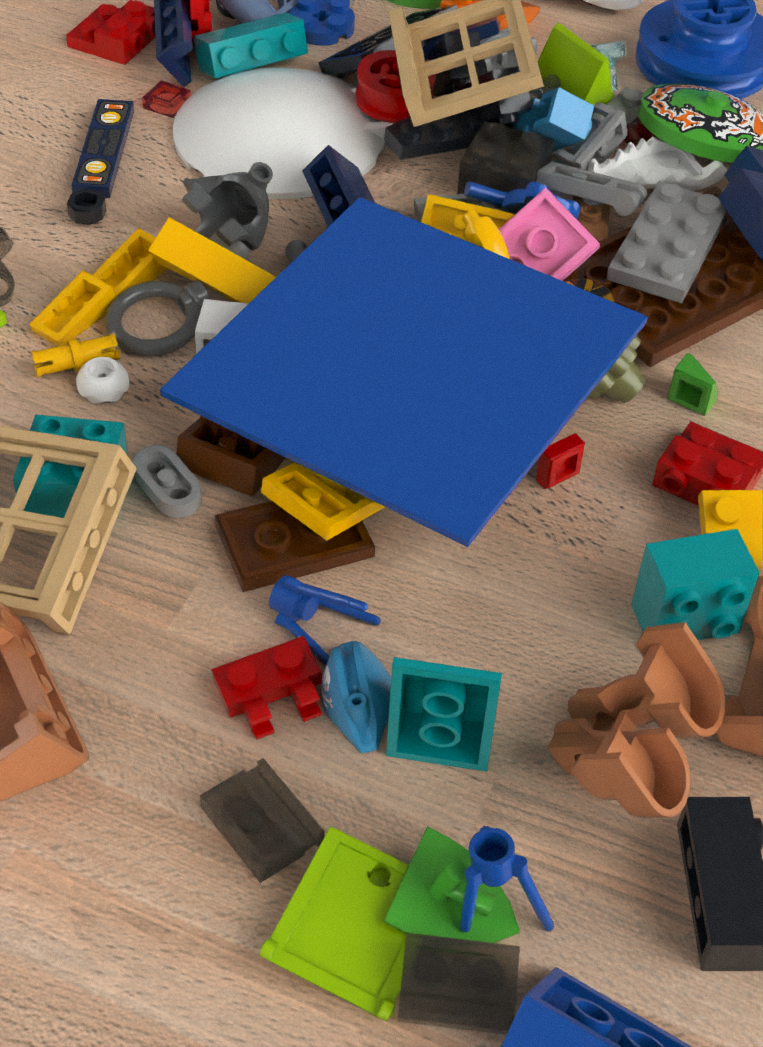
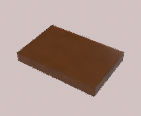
[215,501,375,592]

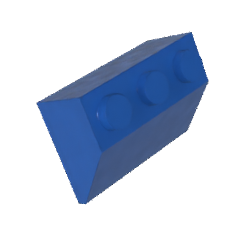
[501,967,692,1047]

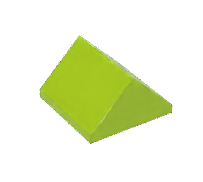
[537,22,614,105]

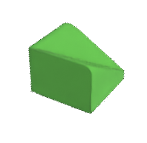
[667,353,718,416]

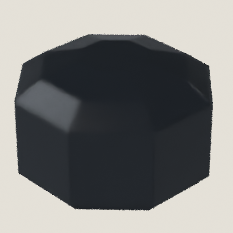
[67,189,106,225]

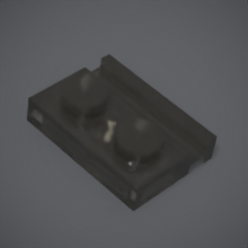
[200,758,325,883]
[397,933,520,1035]

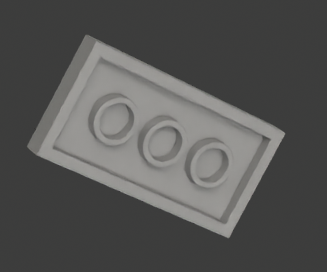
[606,181,729,303]

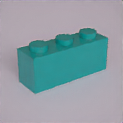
[193,12,308,79]

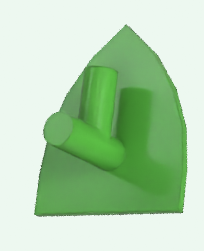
[383,826,520,948]

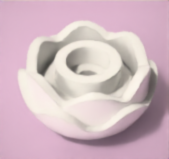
[76,357,129,404]

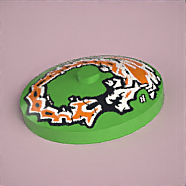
[638,83,763,163]

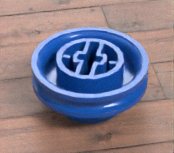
[635,0,763,99]

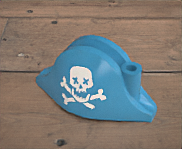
[321,641,391,753]

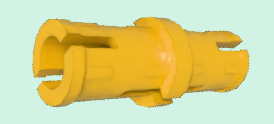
[31,333,120,378]

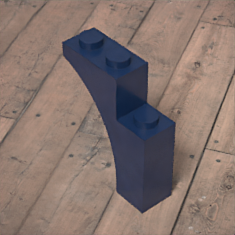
[718,146,763,260]

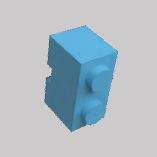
[510,87,594,155]

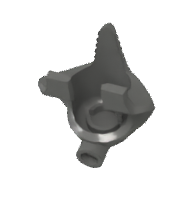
[181,162,273,250]

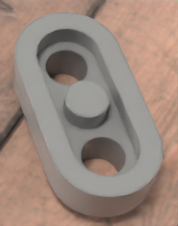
[133,445,202,518]

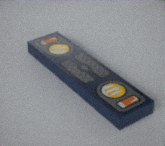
[72,99,134,198]

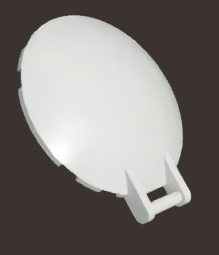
[173,67,394,199]

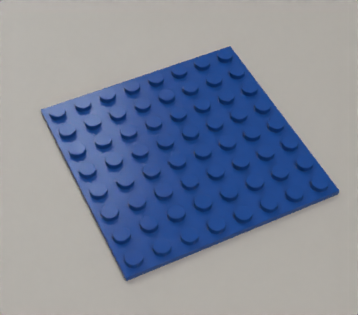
[160,197,648,547]

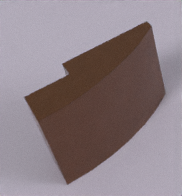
[176,416,286,497]

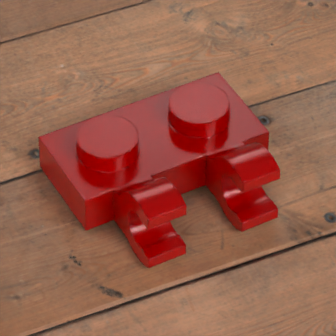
[211,636,322,740]

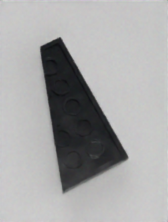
[384,79,555,160]

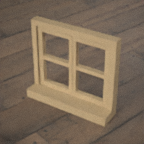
[389,0,544,127]
[0,426,137,635]

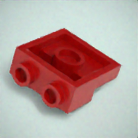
[66,0,156,65]
[652,421,763,506]

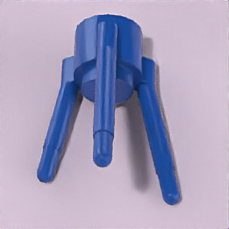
[269,575,381,665]
[460,826,554,932]

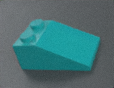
[386,657,502,772]

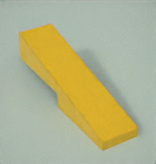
[148,217,276,304]
[29,228,168,346]

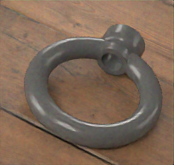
[105,280,210,356]

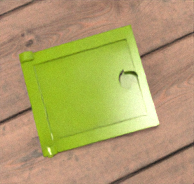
[259,826,424,1022]

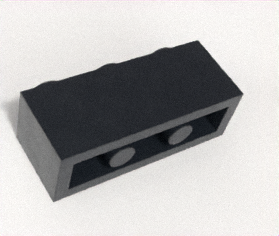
[677,797,763,971]

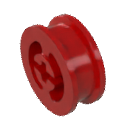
[355,50,436,123]

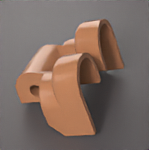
[547,622,725,818]

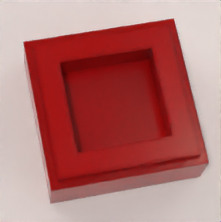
[536,433,585,489]

